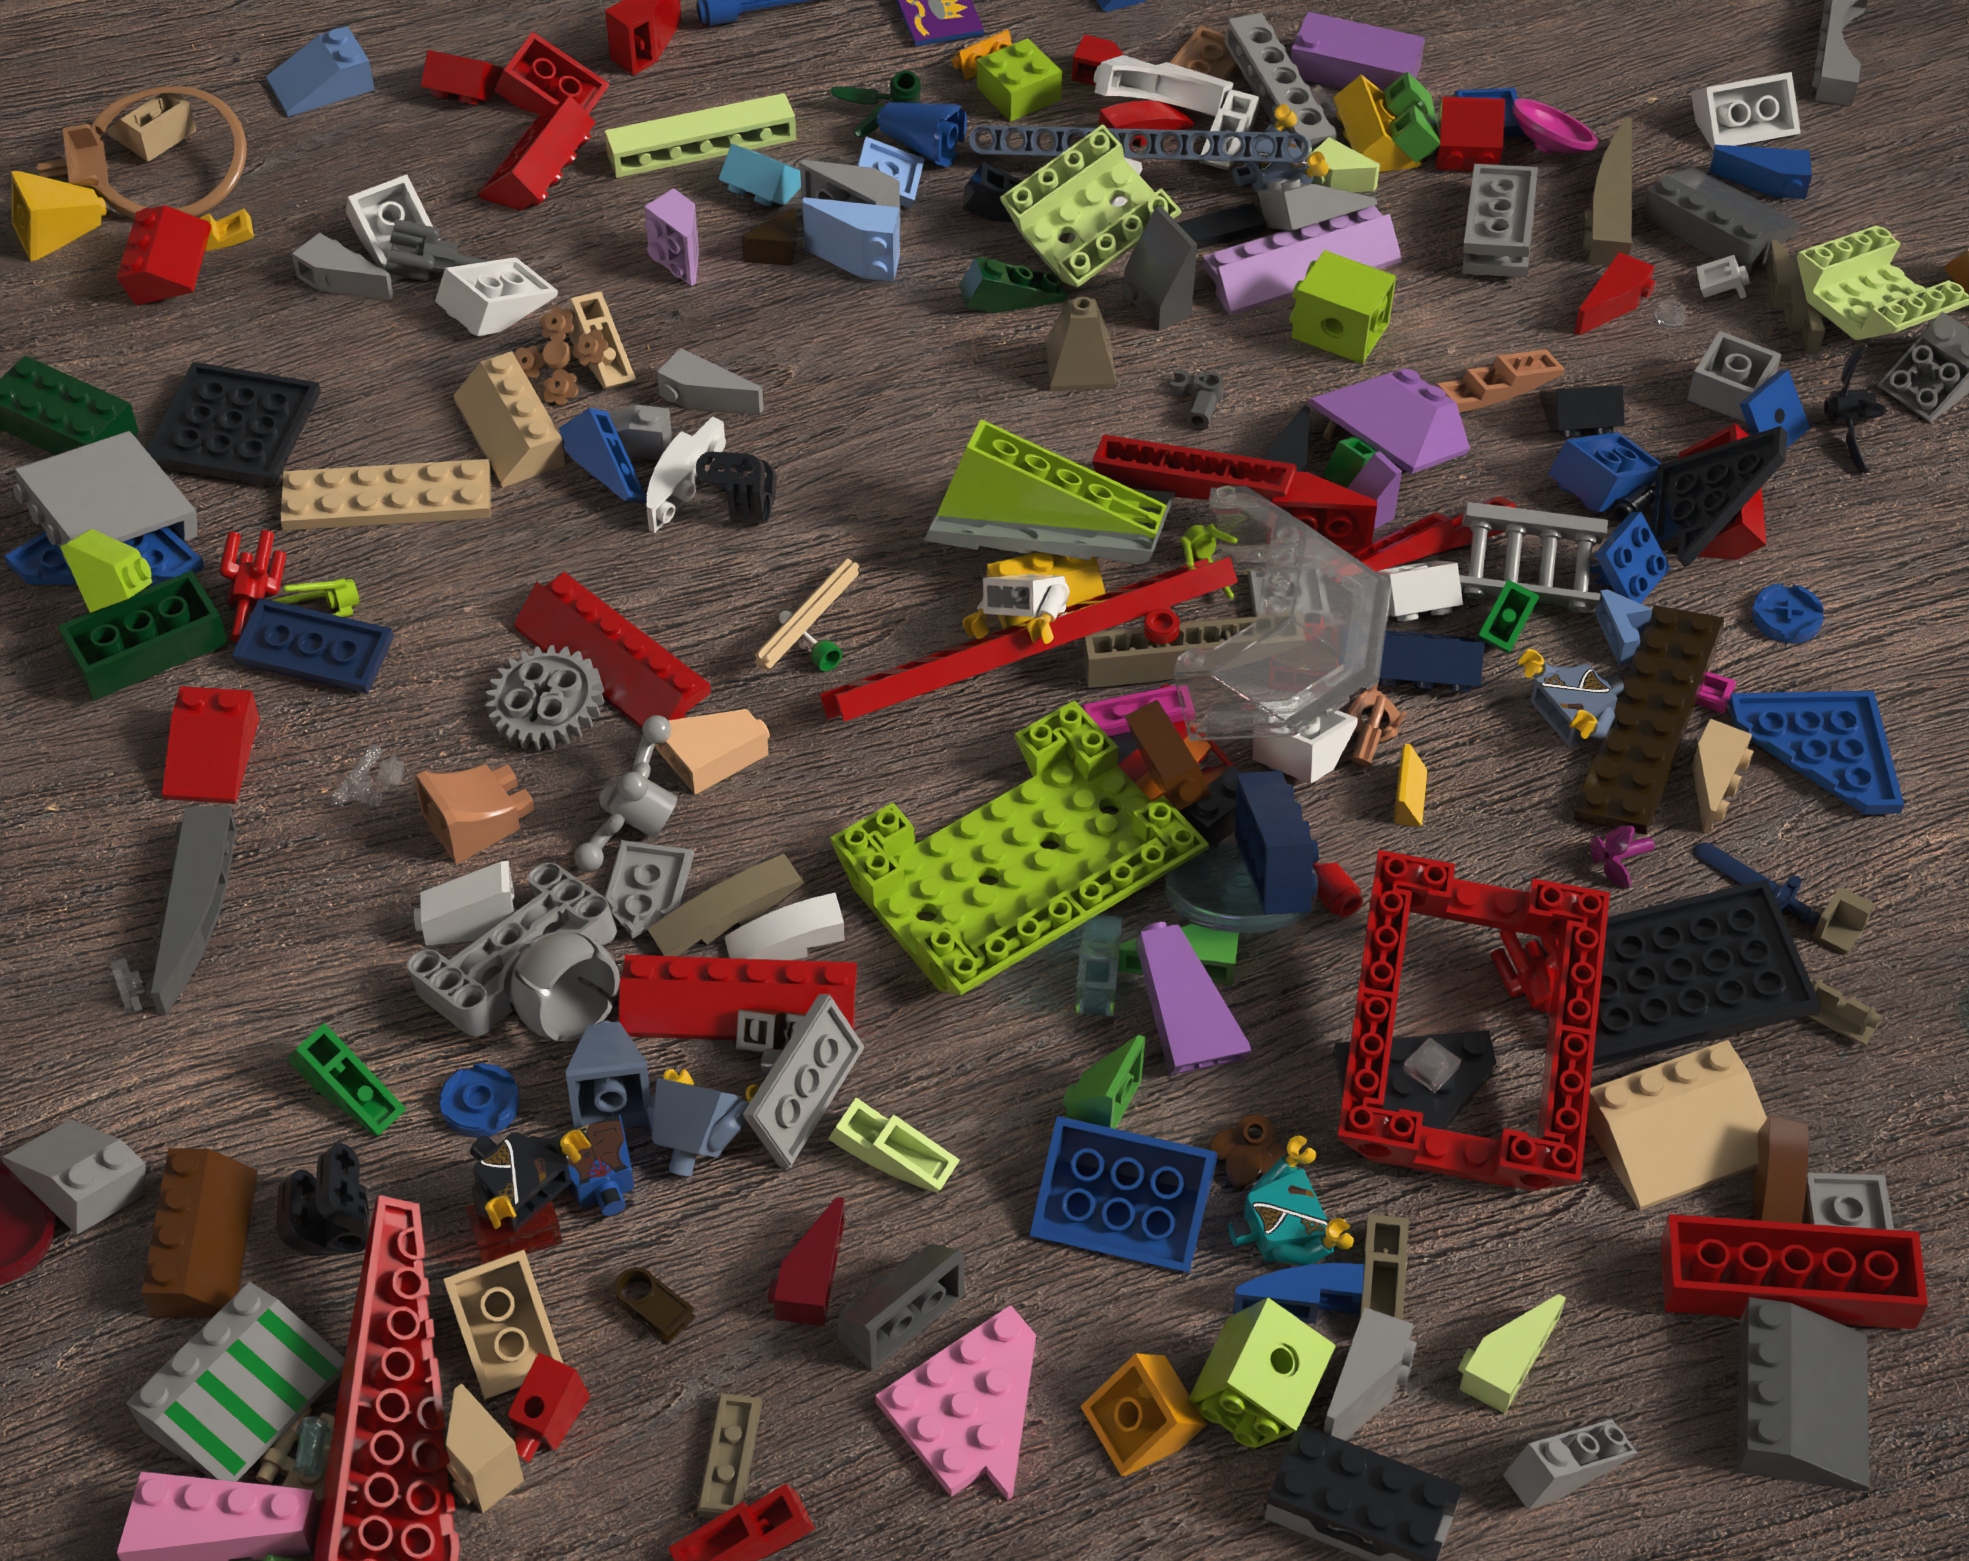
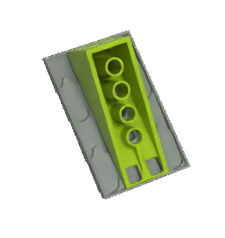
[924,419,1176,564]

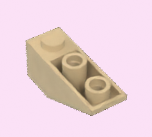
[1691,719,1754,834]

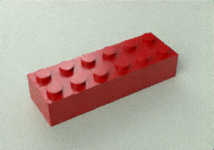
[1660,1214,1928,1329]

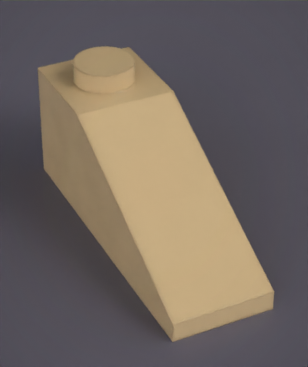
[565,291,636,389]

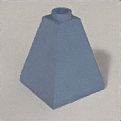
[566,1021,651,1130]

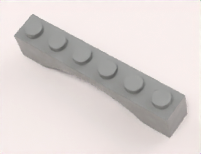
[1811,0,1868,107]

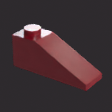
[768,1197,846,1326]

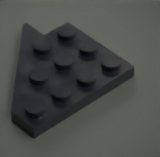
[1333,1030,1497,1178]

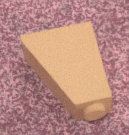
[655,709,770,795]

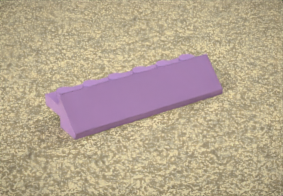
[1202,205,1402,316]

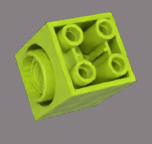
[1289,250,1396,364]
[1187,1297,1336,1448]

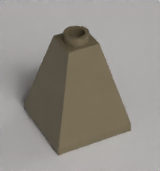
[1045,297,1116,391]

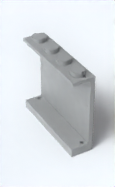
[13,431,197,564]

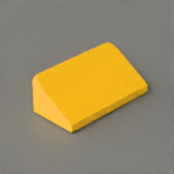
[1393,744,1427,827]

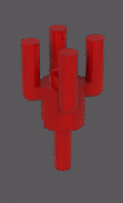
[219,530,287,643]
[1490,930,1558,1017]

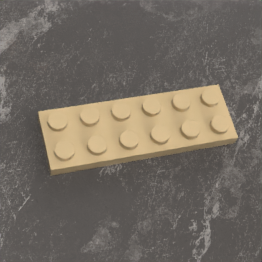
[281,459,491,531]

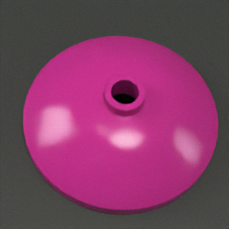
[1512,98,1598,154]

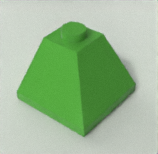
[1062,1035,1145,1129]

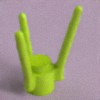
[1179,524,1237,599]
[272,578,360,617]

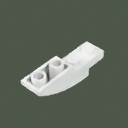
[646,416,726,533]

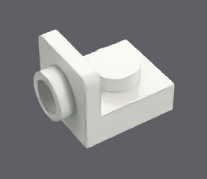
[1696,255,1750,299]

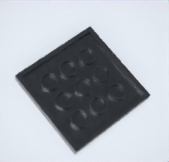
[146,362,321,487]

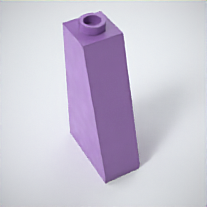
[1135,922,1251,1076]

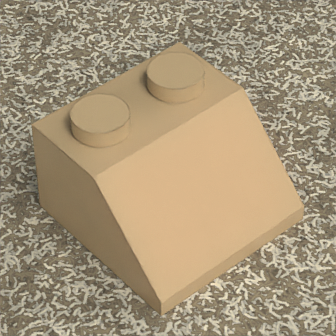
[446,1383,524,1513]

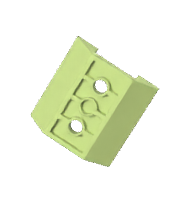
[1000,124,1181,287]
[1797,225,1969,340]

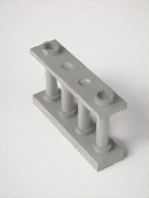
[1459,502,1608,613]

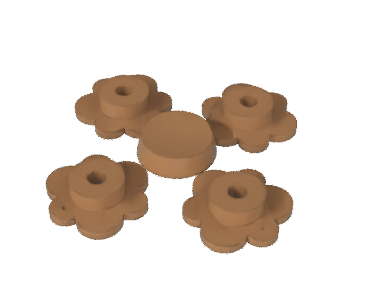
[514,307,608,406]

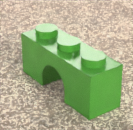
[1384,71,1441,163]

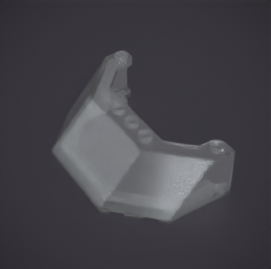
[1173,486,1392,741]

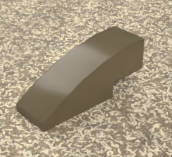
[1359,1214,1409,1321]

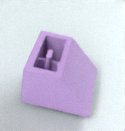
[644,188,699,286]

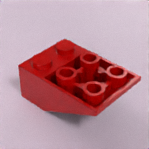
[605,0,682,76]

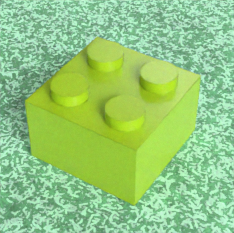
[977,38,1062,122]

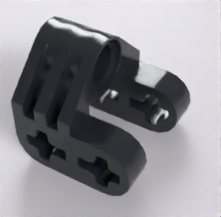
[695,451,777,524]
[276,1143,369,1256]

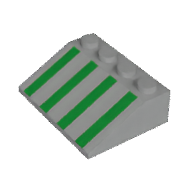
[126,1281,345,1482]

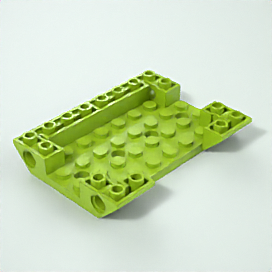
[830,700,1209,996]

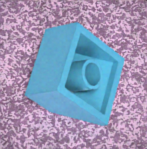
[719,144,801,207]

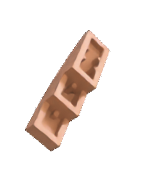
[1436,349,1565,413]

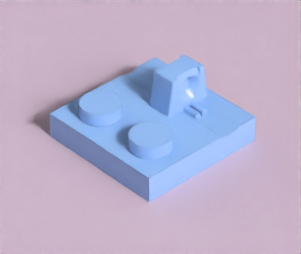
[857,137,924,209]

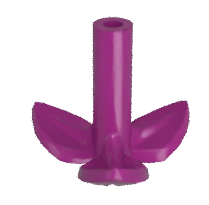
[1590,826,1654,888]

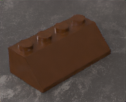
[141,1149,258,1318]

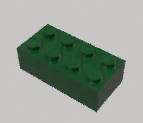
[0,355,139,455]
[57,570,228,701]

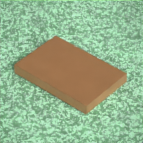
[1169,26,1240,81]

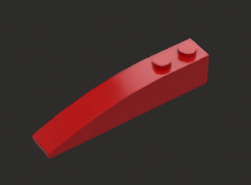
[1092,434,1297,500]

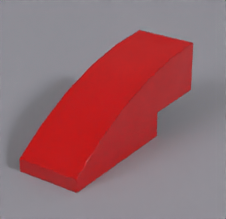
[1099,100,1193,147]
[668,1483,815,1561]

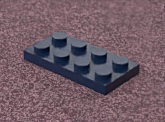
[232,598,394,694]

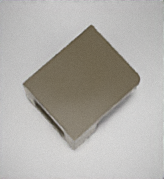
[1812,886,1875,955]

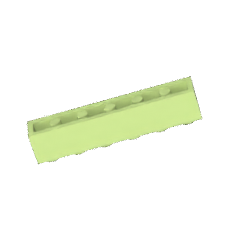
[605,93,796,178]

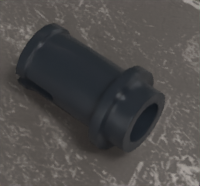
[1613,485,1655,522]

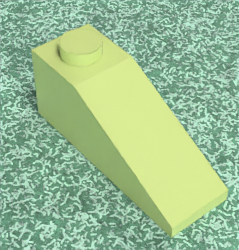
[1458,1294,1566,1414]

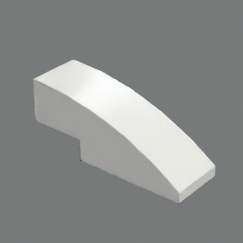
[1199,89,1260,170]
[725,892,845,960]

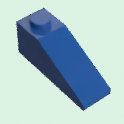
[1709,145,1812,199]
[558,408,647,503]

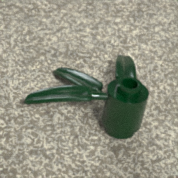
[830,70,921,156]

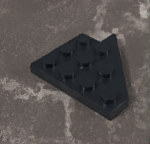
[1651,426,1788,567]

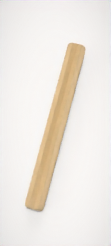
[755,559,859,670]

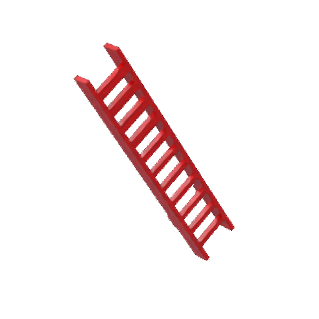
[819,557,1238,722]

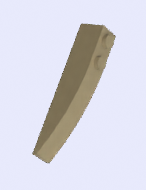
[1582,117,1632,266]
[1083,613,1304,688]

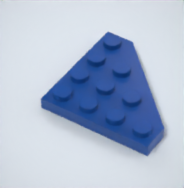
[4,526,205,586]
[1728,691,1904,814]

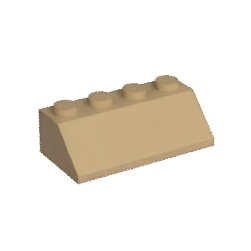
[453,351,565,488]

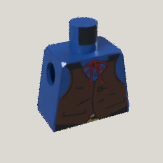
[550,1114,634,1216]

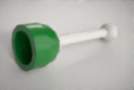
[779,610,843,672]

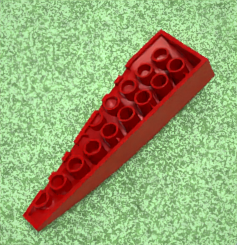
[313,1195,460,1561]

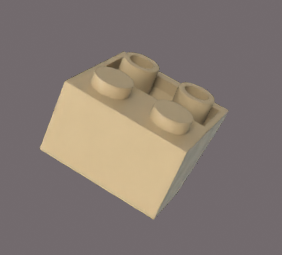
[107,93,196,162]

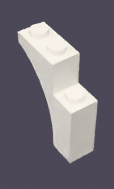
[1094,55,1234,117]

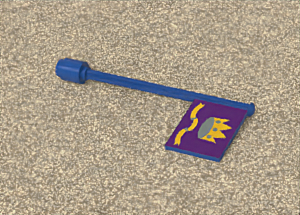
[696,0,984,46]

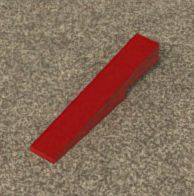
[1318,496,1516,585]

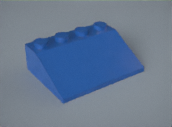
[1030,1116,1218,1273]

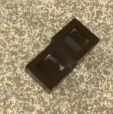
[736,1009,807,1052]

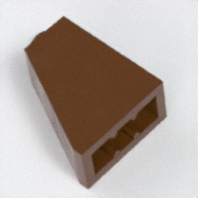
[1124,700,1211,811]

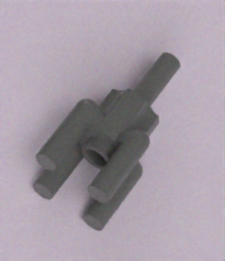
[385,219,488,281]

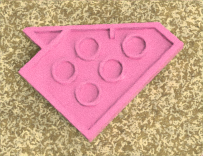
[875,1305,1036,1500]

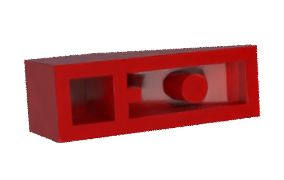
[1574,252,1656,335]

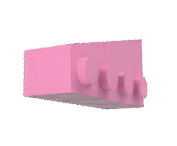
[117,1472,320,1561]

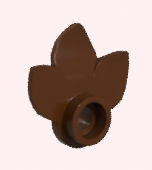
[1209,1114,1286,1190]

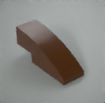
[1753,1115,1809,1223]

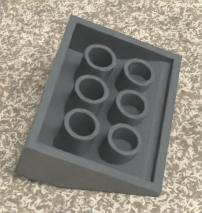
[1642,168,1801,277]
[1737,1297,1869,1491]

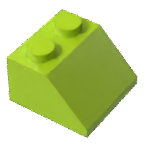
[60,529,153,613]

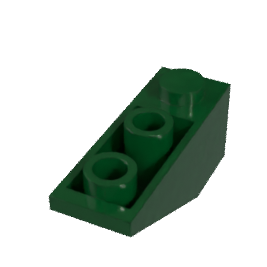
[959,256,1067,313]

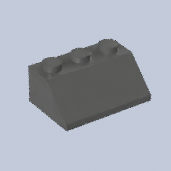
[837,1244,965,1372]

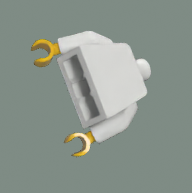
[963,574,1070,644]

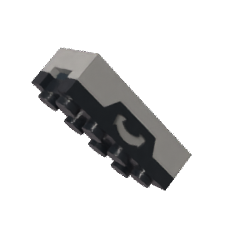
[1265,1423,1463,1561]

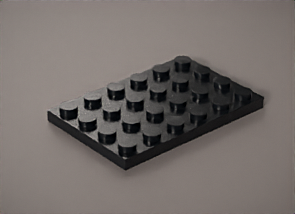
[1593,879,1821,1066]

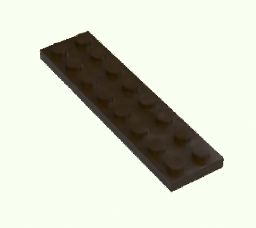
[1574,605,1724,835]

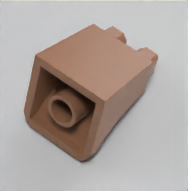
[413,764,534,864]

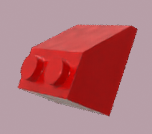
[421,50,505,105]
[1435,97,1505,171]

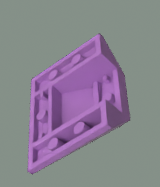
[1308,368,1470,474]

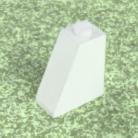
[414,861,517,946]

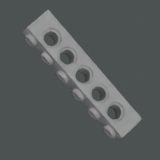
[1224,13,1337,153]

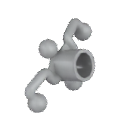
[574,715,677,872]

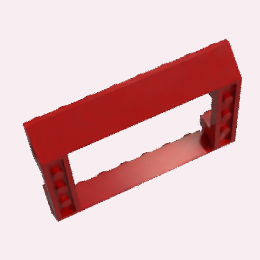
[1337,850,1610,1191]

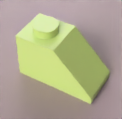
[1311,137,1380,193]

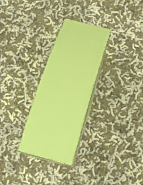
[828,1098,960,1193]

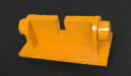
[951,29,1012,80]

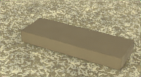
[697,1393,762,1519]

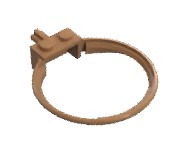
[37,86,247,219]

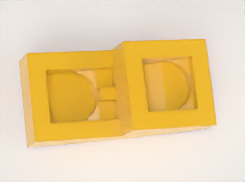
[200,208,254,251]

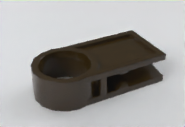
[614,1267,696,1345]

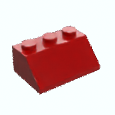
[116,205,212,306]

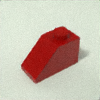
[1072,34,1124,86]

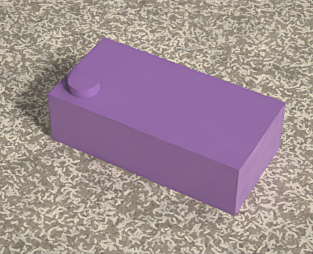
[1291,12,1425,92]

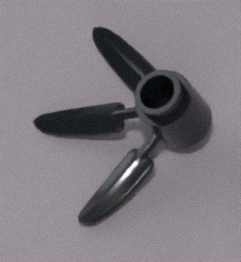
[1824,344,1888,474]

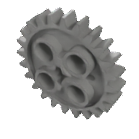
[486,645,605,751]

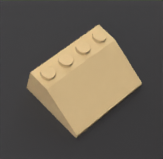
[1587,1040,1767,1211]

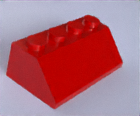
[477,95,596,211]
[1678,423,1766,560]

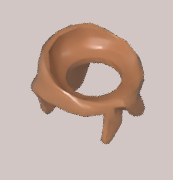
[1346,682,1408,743]

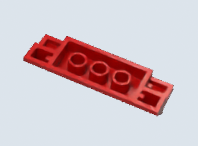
[514,572,711,729]
[619,955,857,1040]

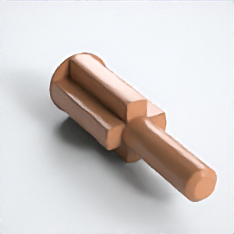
[1350,695,1387,767]

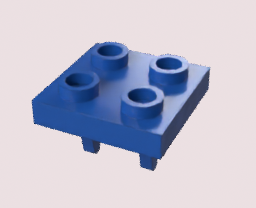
[1590,512,1671,604]

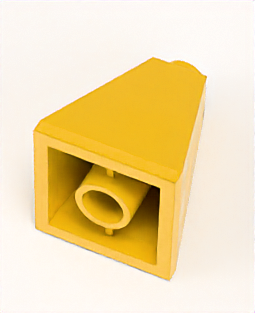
[11,171,107,262]

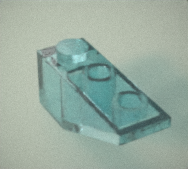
[1075,915,1122,1016]

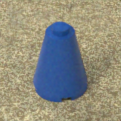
[877,102,967,167]

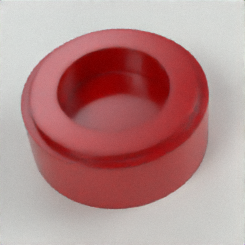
[1144,609,1180,644]

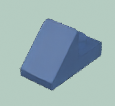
[1595,589,1652,666]

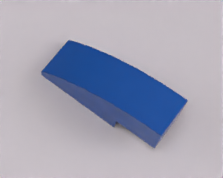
[1233,1263,1364,1324]

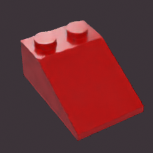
[494,31,610,115]
[1266,472,1377,552]
[162,686,260,804]

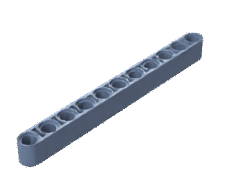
[969,125,1312,163]

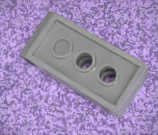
[1462,164,1538,278]

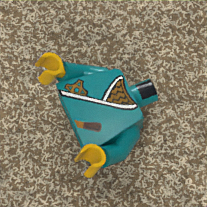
[1228,1135,1354,1266]

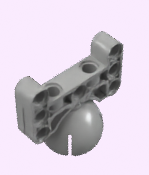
[407,863,620,1041]

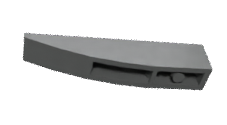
[147,806,237,1015]

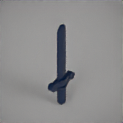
[1694,842,1821,926]

